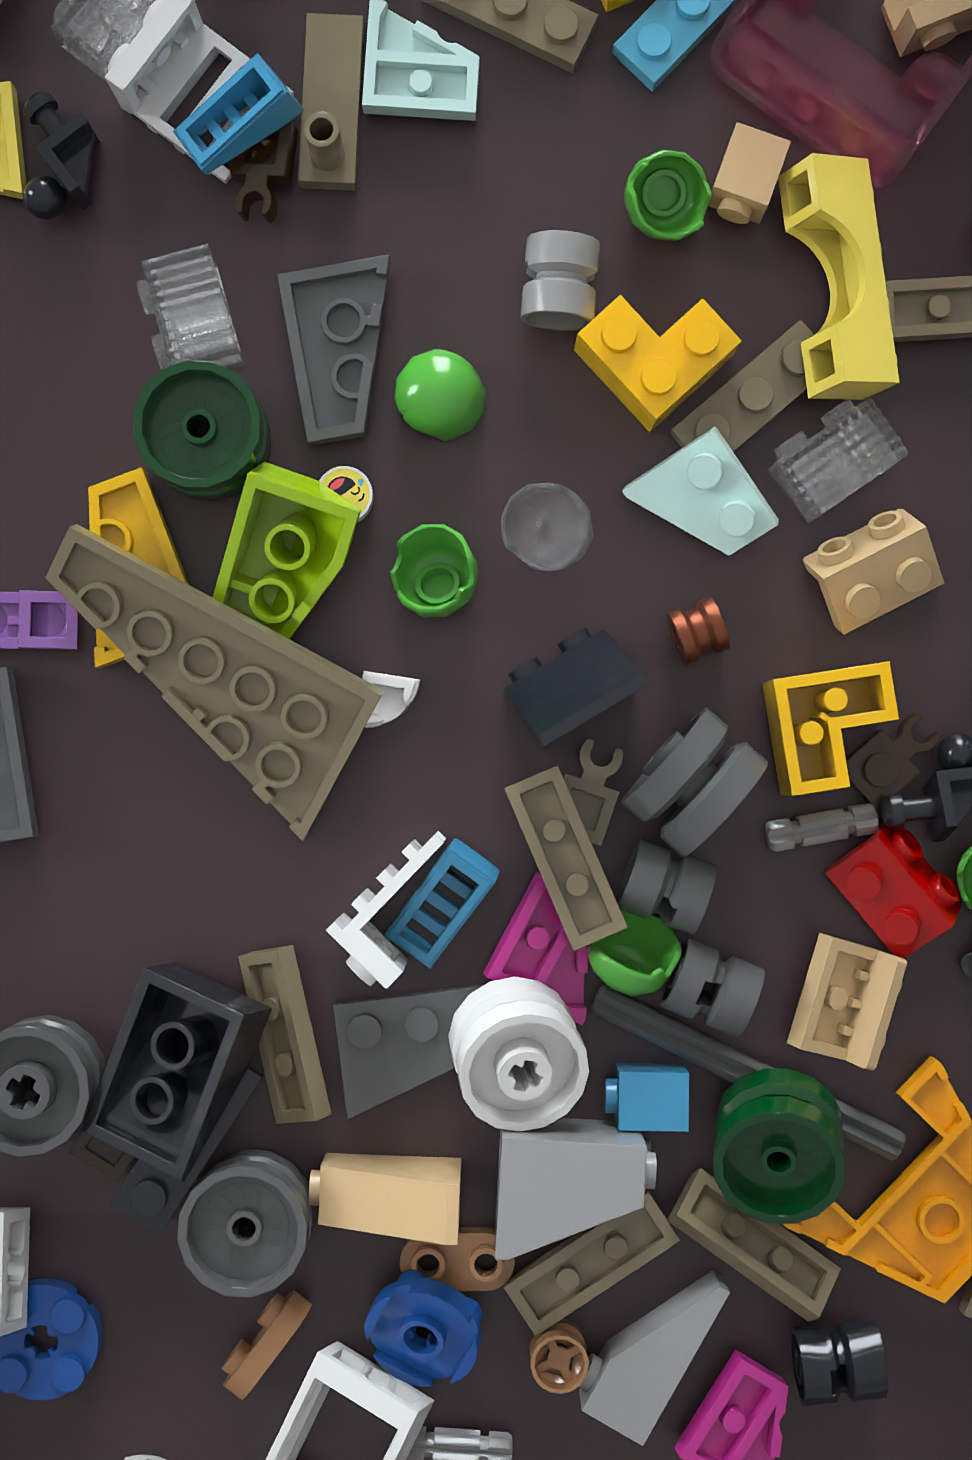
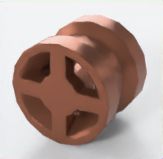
[666,596,730,665]

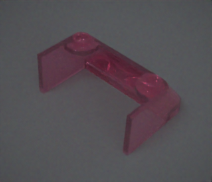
[710,0,972,187]

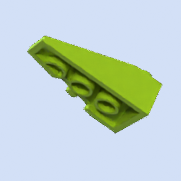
[212,462,361,639]

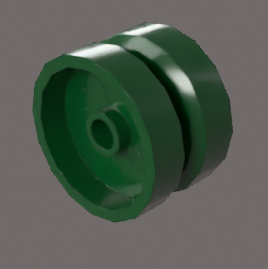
[132,360,271,500]
[713,1068,845,1224]

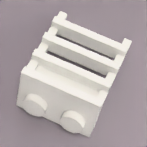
[105,0,294,184]
[326,831,446,989]

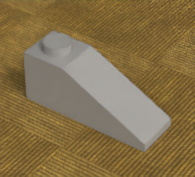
[579,1270,730,1446]

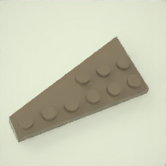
[45,524,384,841]

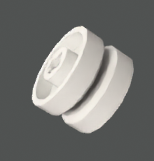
[448,977,589,1132]

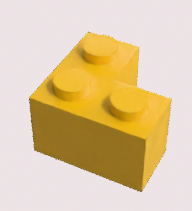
[574,295,742,432]
[762,661,899,796]

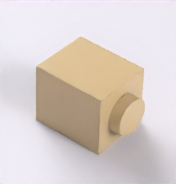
[708,122,791,224]

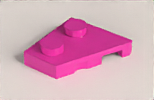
[483,872,588,1025]
[674,1349,789,1460]

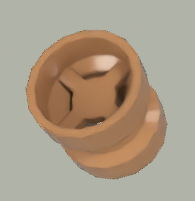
[529,1318,589,1394]

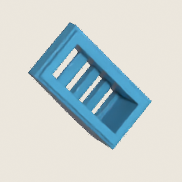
[173,53,304,175]
[384,838,500,968]

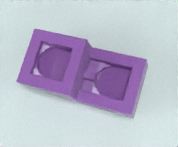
[0,590,78,650]

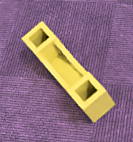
[778,153,900,400]

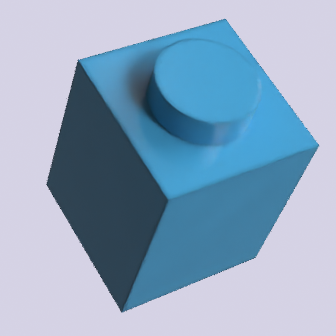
[604,1062,689,1132]

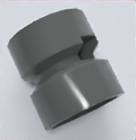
[616,838,718,935]
[660,938,765,1038]

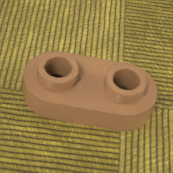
[400,1227,515,1291]
[221,1290,312,1400]

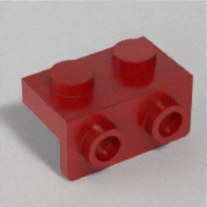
[825,822,962,958]

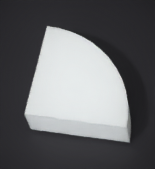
[362,671,421,728]

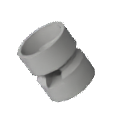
[520,230,601,331]

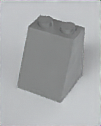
[495,1118,657,1260]

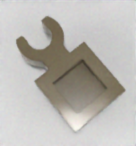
[564,739,623,846]

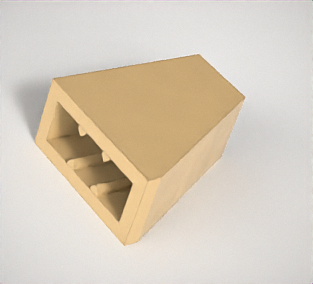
[309,1153,462,1246]

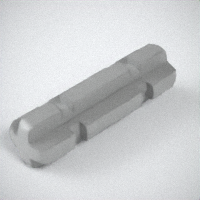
[765,803,879,852]
[406,1426,513,1460]

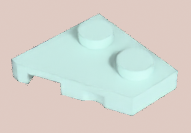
[362,0,480,121]
[622,426,779,556]

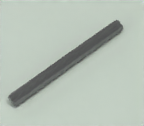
[590,985,906,1161]

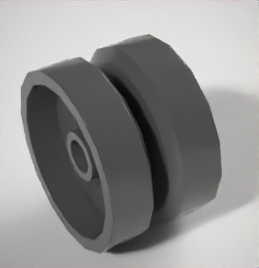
[621,707,768,857]
[0,1015,106,1157]
[177,1149,315,1298]

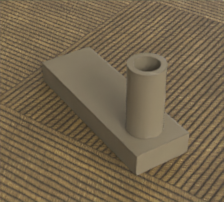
[298,13,365,191]

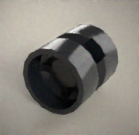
[790,1319,888,1406]

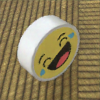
[319,466,374,523]

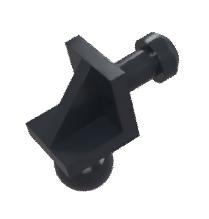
[23,92,100,220]
[880,733,972,842]

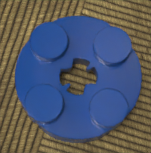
[364,1270,483,1387]
[0,1278,104,1400]

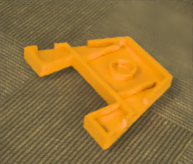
[783,1056,972,1304]

